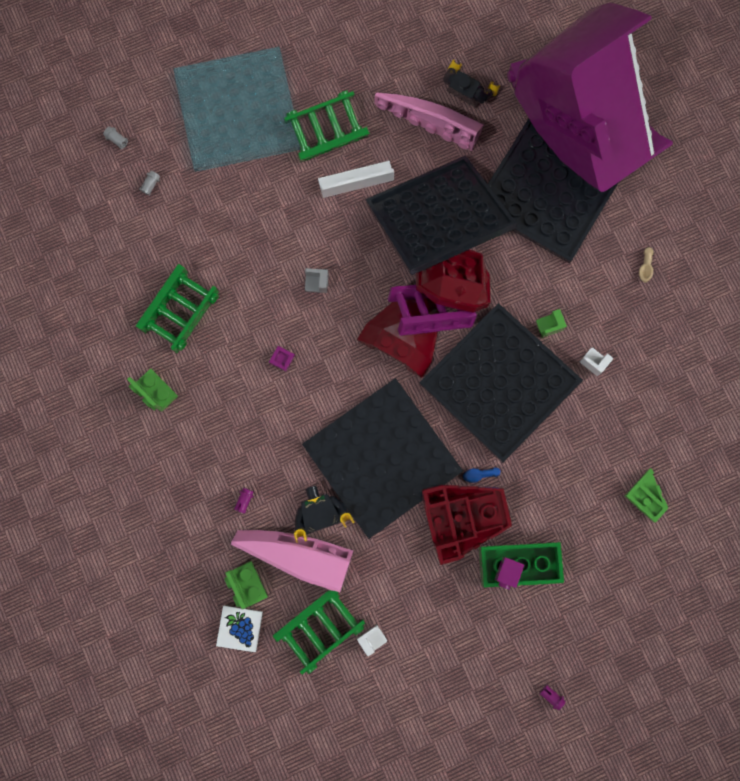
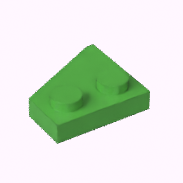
[624,468,668,523]

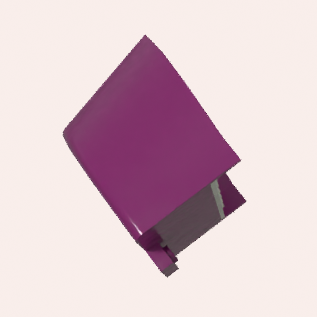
[514,2,673,192]

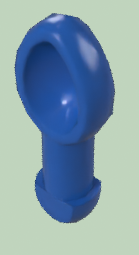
[463,467,501,483]

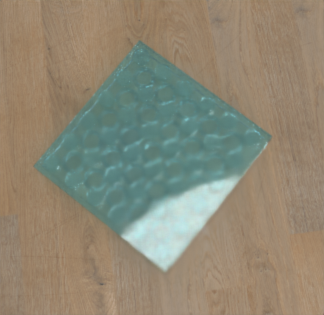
[173,46,301,172]

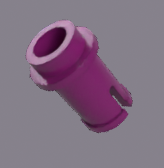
[234,487,254,514]
[539,684,566,711]

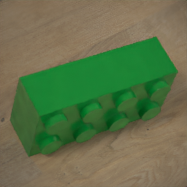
[478,542,564,588]

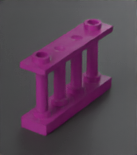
[388,285,477,336]

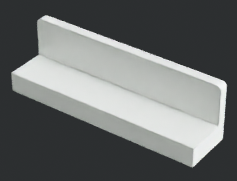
[318,161,394,198]

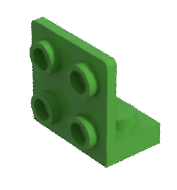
[127,369,178,412]
[224,561,268,610]

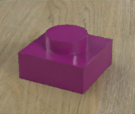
[269,346,295,372]

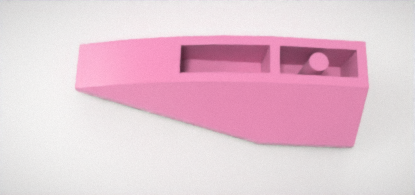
[375,93,483,151]
[231,530,353,592]

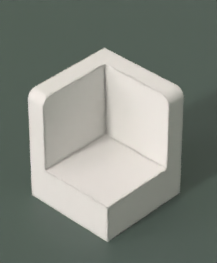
[580,348,614,376]
[357,624,387,656]

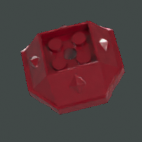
[416,249,491,313]

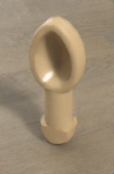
[639,247,654,283]

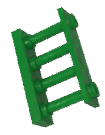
[284,90,370,163]
[136,264,219,354]
[273,590,365,675]

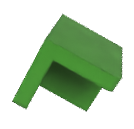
[536,309,567,338]

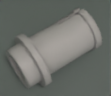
[103,126,128,149]
[139,171,160,196]

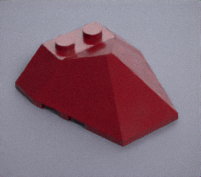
[357,298,439,378]
[422,485,512,565]

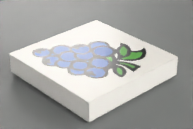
[216,605,263,652]

